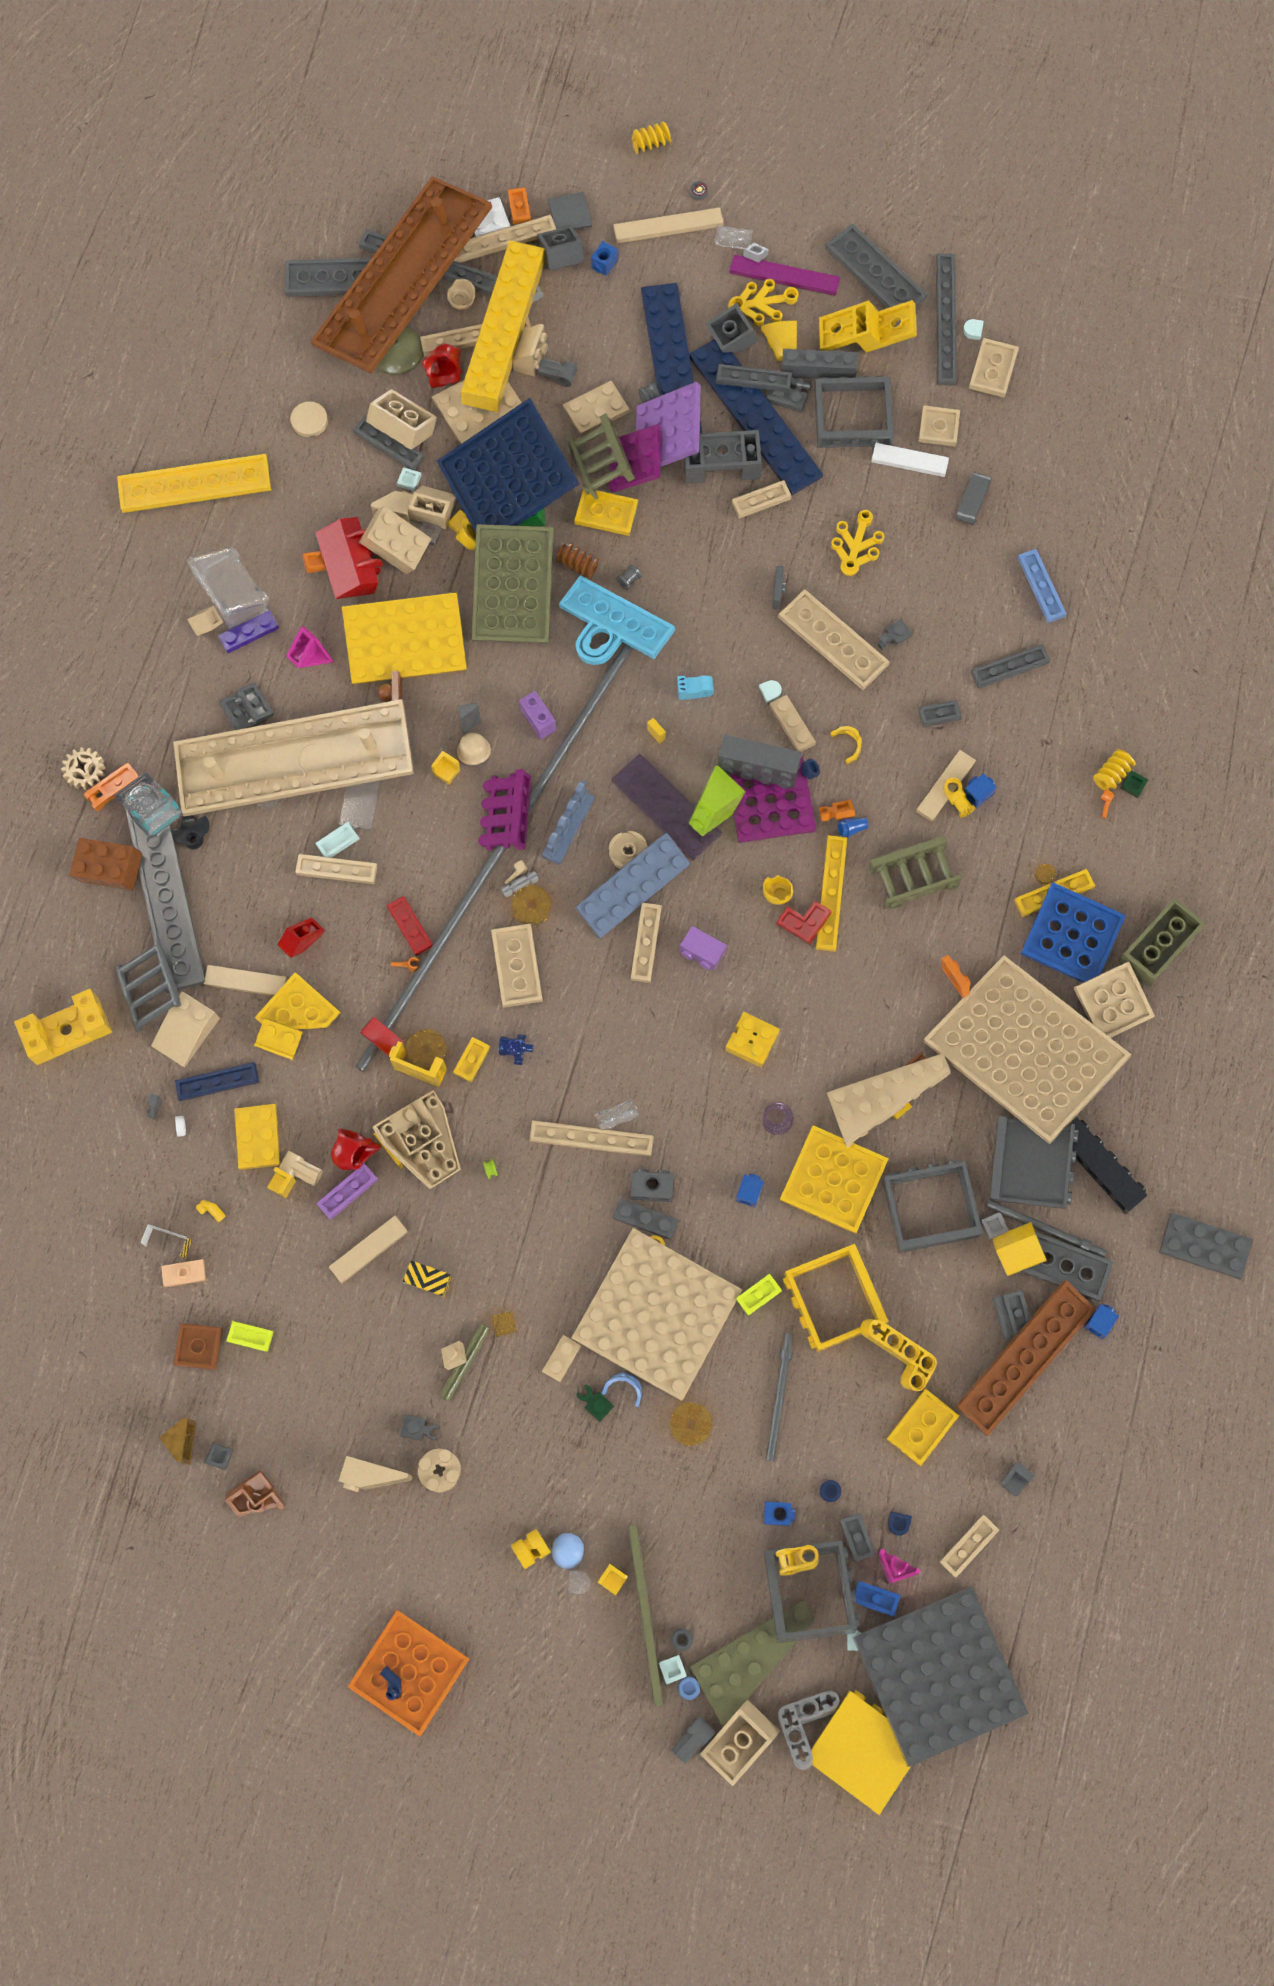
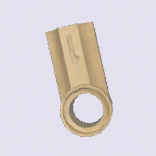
[279,1151,323,1186]

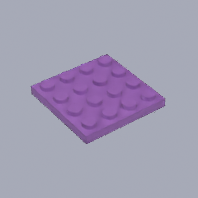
[636,382,701,467]

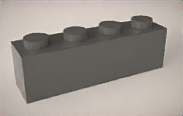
[781,349,857,379]

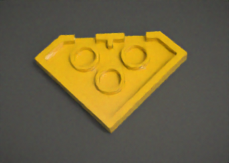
[255,972,341,1030]

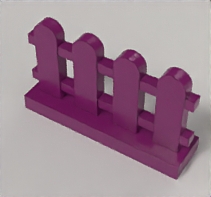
[478,769,531,851]

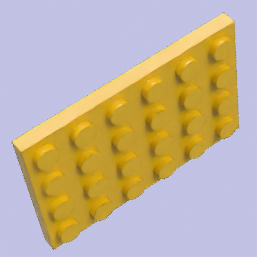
[342,593,467,684]

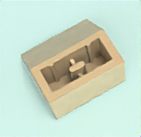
[513,324,548,377]
[408,485,457,529]

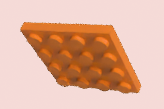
[348,1610,470,1737]

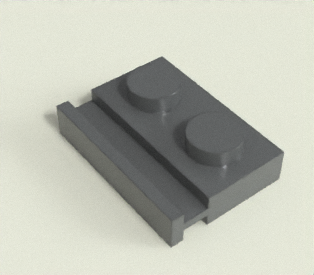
[992,1290,1031,1339]

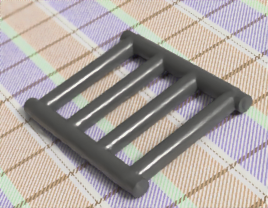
[116,940,181,1032]

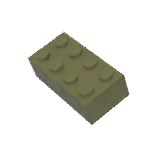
[1119,898,1206,987]

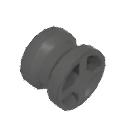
[638,382,660,403]

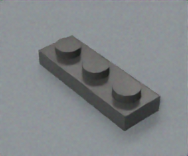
[613,1198,678,1240]

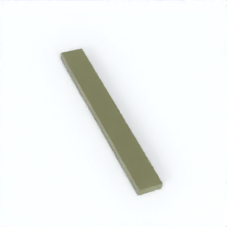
[628,1525,663,1706]

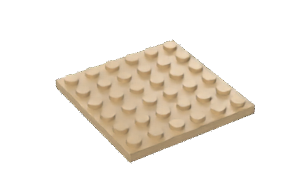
[571,1228,742,1402]

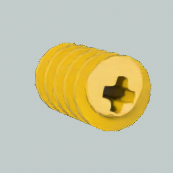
[632,122,671,154]
[1093,749,1136,791]

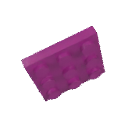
[609,424,661,493]

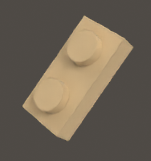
[542,1335,582,1383]

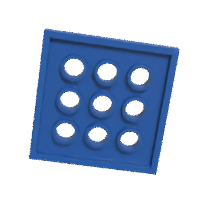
[1020,882,1126,983]

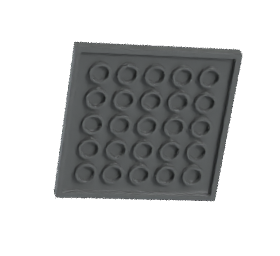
[853,1587,1029,1767]

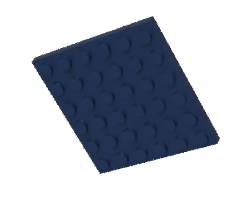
[437,398,580,532]

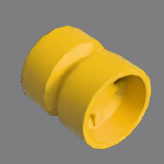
[511,1529,551,1569]

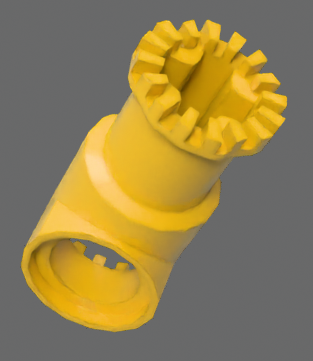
[943,778,975,818]

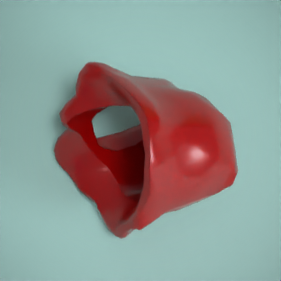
[421,343,462,388]
[330,1128,382,1170]

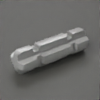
[501,871,539,897]

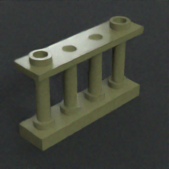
[566,413,635,500]
[869,835,962,909]

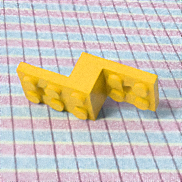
[819,300,917,353]

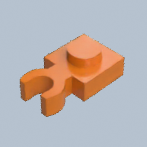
[819,799,855,821]

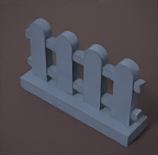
[542,780,595,865]

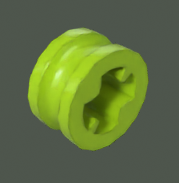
[483,1158,498,1179]

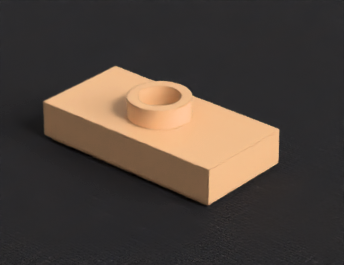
[161,1259,206,1288]

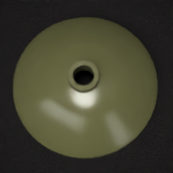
[376,327,423,375]

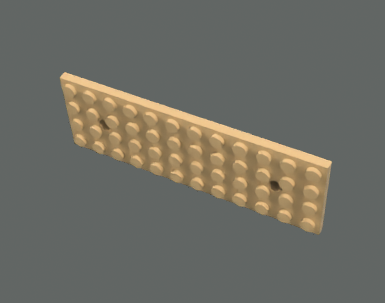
[173,699,414,816]

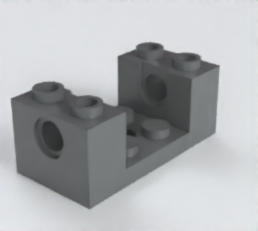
[684,430,762,484]

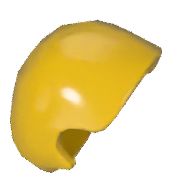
[763,875,794,905]

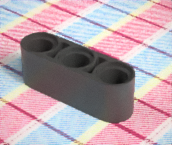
[955,472,991,525]

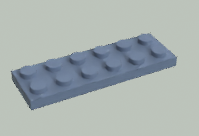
[575,833,691,938]

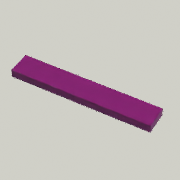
[730,254,840,296]

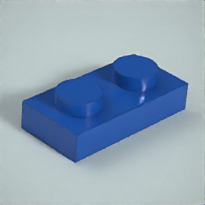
[855,1581,900,1617]

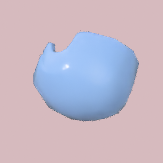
[551,1533,584,1569]

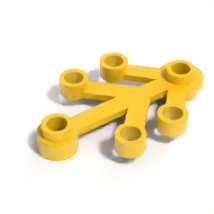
[728,279,799,326]
[831,510,885,576]

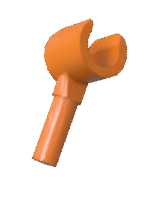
[1100,789,1114,818]
[391,957,419,972]

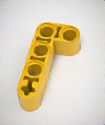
[860,1319,937,1391]

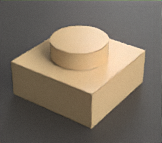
[441,1341,467,1370]

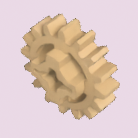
[61,747,106,790]

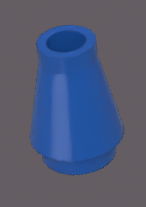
[838,817,868,838]

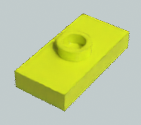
[227,1321,274,1352]

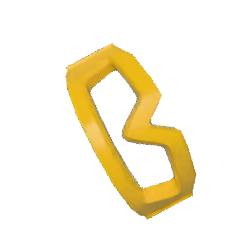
[830,726,862,764]

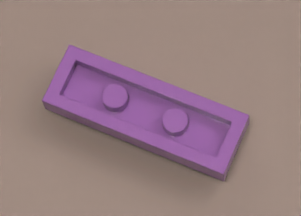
[316,1164,378,1220]

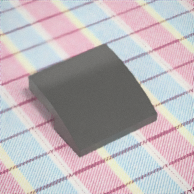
[548,192,592,230]
[219,683,274,730]

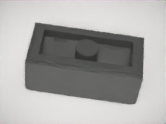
[458,703,481,734]

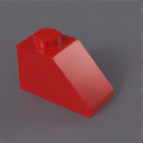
[277,917,325,958]

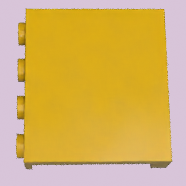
[804,1690,911,1815]

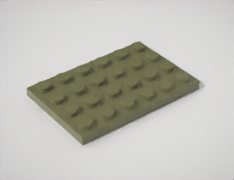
[472,524,554,644]

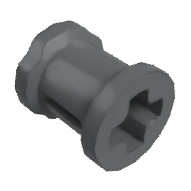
[616,565,642,590]

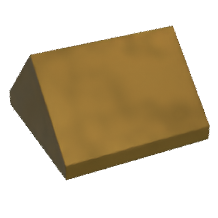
[159,1418,196,1465]

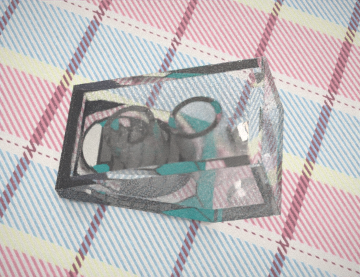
[114,772,183,838]

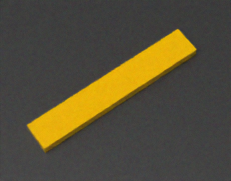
[816,835,847,952]

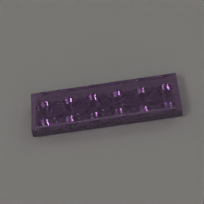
[612,754,722,861]

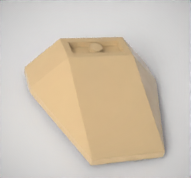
[373,1090,461,1189]

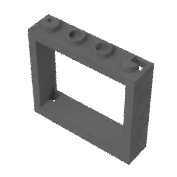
[814,376,894,448]
[882,1160,983,1253]
[764,1541,860,1644]

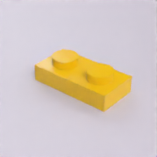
[453,1037,491,1083]

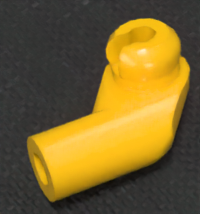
[196,1200,226,1223]

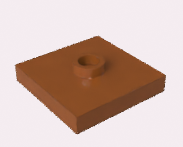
[173,1323,223,1370]

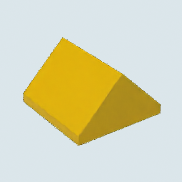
[992,1222,1047,1276]

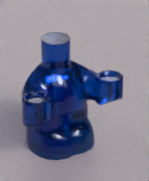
[499,1034,534,1065]

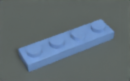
[1018,549,1067,623]

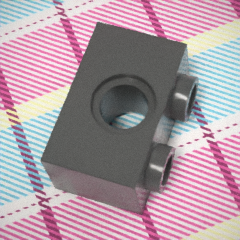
[631,1169,674,1202]

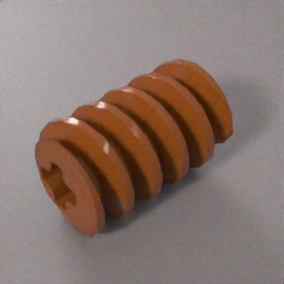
[556,543,599,580]

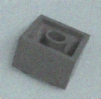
[537,225,584,270]
[705,303,759,353]

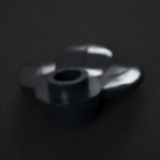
[172,816,209,850]

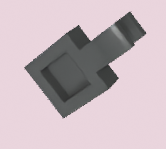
[877,619,912,649]

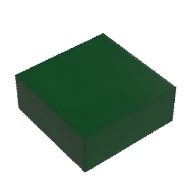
[1120,770,1148,798]

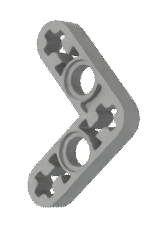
[778,1691,840,1770]

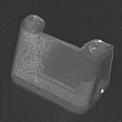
[186,546,270,630]

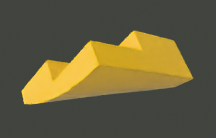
[761,321,797,361]

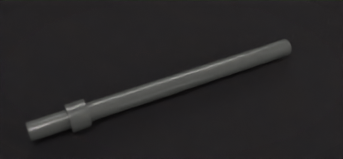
[987,1200,1107,1258]
[766,1333,794,1462]

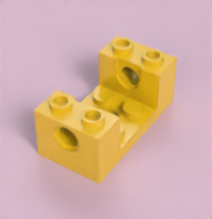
[14,989,112,1065]

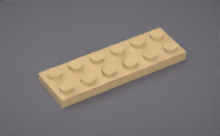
[778,589,890,690]

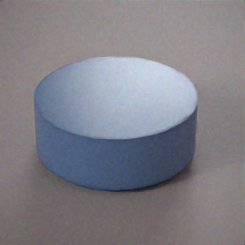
[678,1677,700,1700]

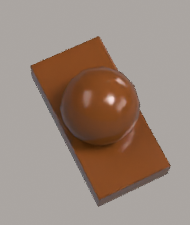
[378,671,402,702]

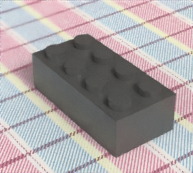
[718,734,802,789]

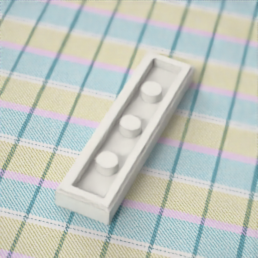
[871,443,949,477]

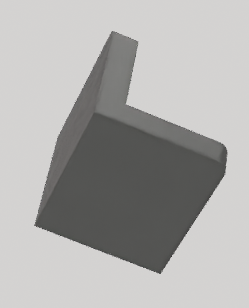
[999,1462,1035,1496]

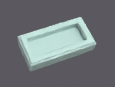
[315,822,360,858]

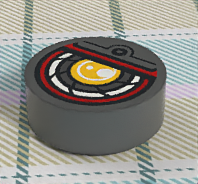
[690,181,708,200]

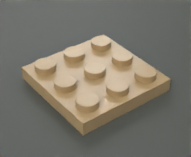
[1073,962,1155,1038]

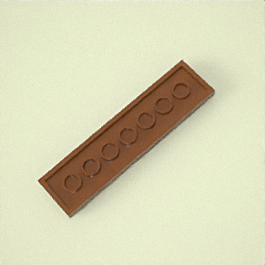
[956,1280,1096,1436]

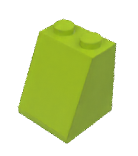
[689,765,745,837]

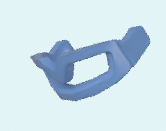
[602,1372,643,1407]

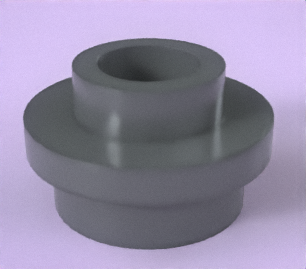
[671,1628,693,1651]

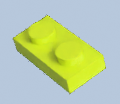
[736,1274,782,1316]

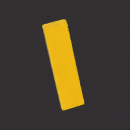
[1014,869,1095,918]

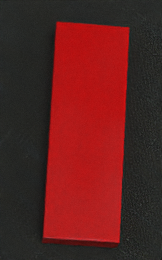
[386,896,433,956]

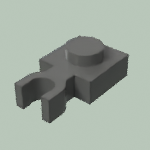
[400,1415,440,1441]

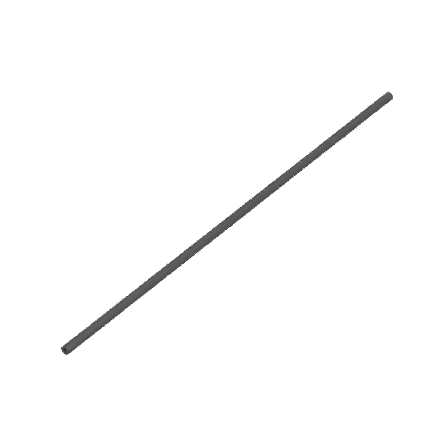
[355,644,633,1072]

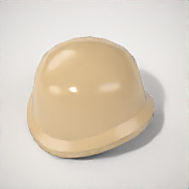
[457,733,491,765]

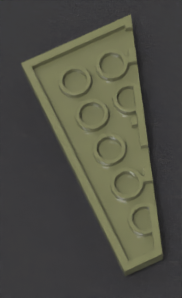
[690,1600,815,1727]

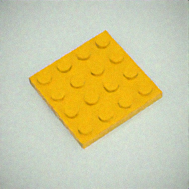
[780,1125,889,1234]

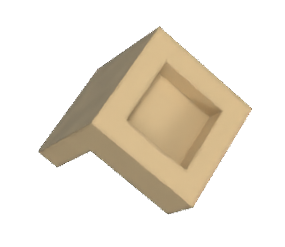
[187,605,223,636]

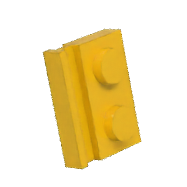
[254,1018,303,1060]

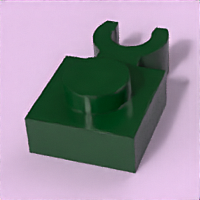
[576,1384,614,1422]

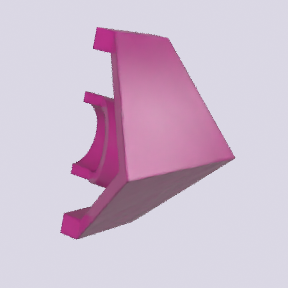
[878,1549,921,1584]

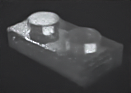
[714,225,753,249]
[594,1100,640,1131]

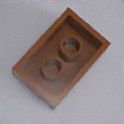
[69,838,143,891]

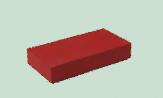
[360,1017,404,1058]

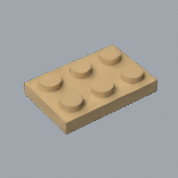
[969,338,1019,398]
[563,381,629,437]

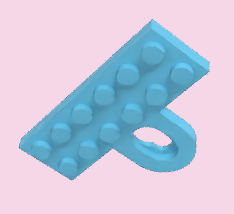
[559,575,675,665]

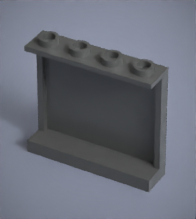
[990,1116,1079,1209]

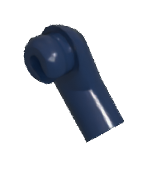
[380,1666,402,1701]

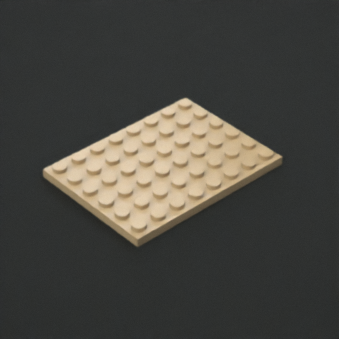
[924,955,1131,1144]

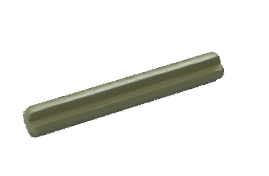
[439,1324,490,1401]

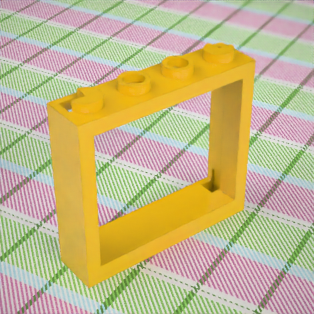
[783,1244,889,1352]

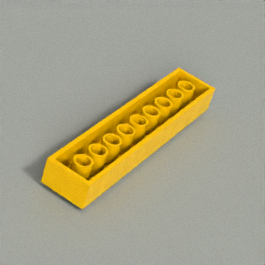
[461,240,545,412]

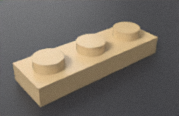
[732,480,791,519]
[769,695,816,752]
[939,1514,999,1578]

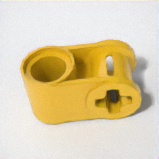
[775,1545,819,1576]

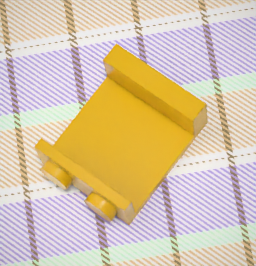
[389,1041,447,1088]

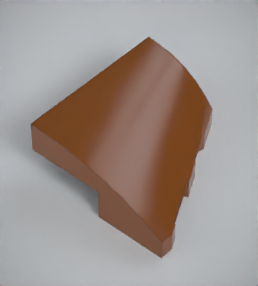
[225,1470,285,1517]

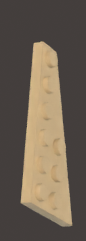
[827,1053,951,1148]

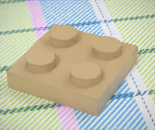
[918,405,960,447]

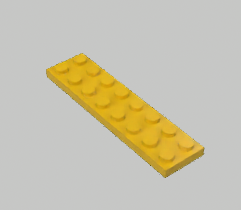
[117,454,271,513]

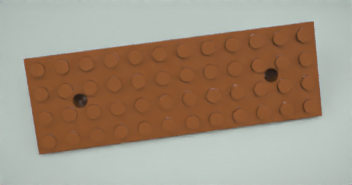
[310,176,492,374]

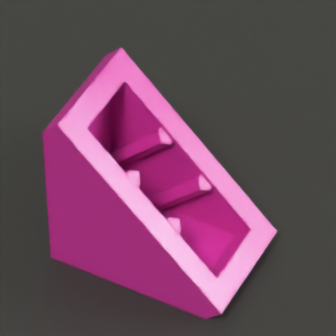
[286,626,334,668]

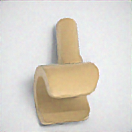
[504,860,527,885]

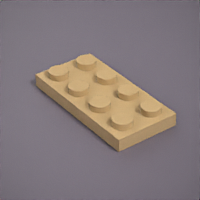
[491,924,543,1008]

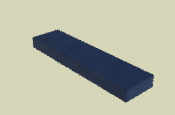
[175,1062,260,1101]

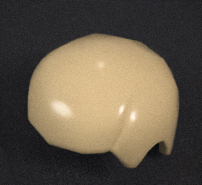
[447,279,475,310]

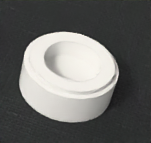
[175,1116,186,1137]

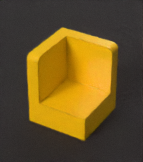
[431,751,460,785]
[267,1167,296,1198]
[598,1564,628,1595]

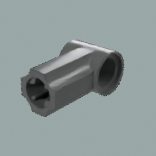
[538,358,578,387]
[672,1716,716,1764]

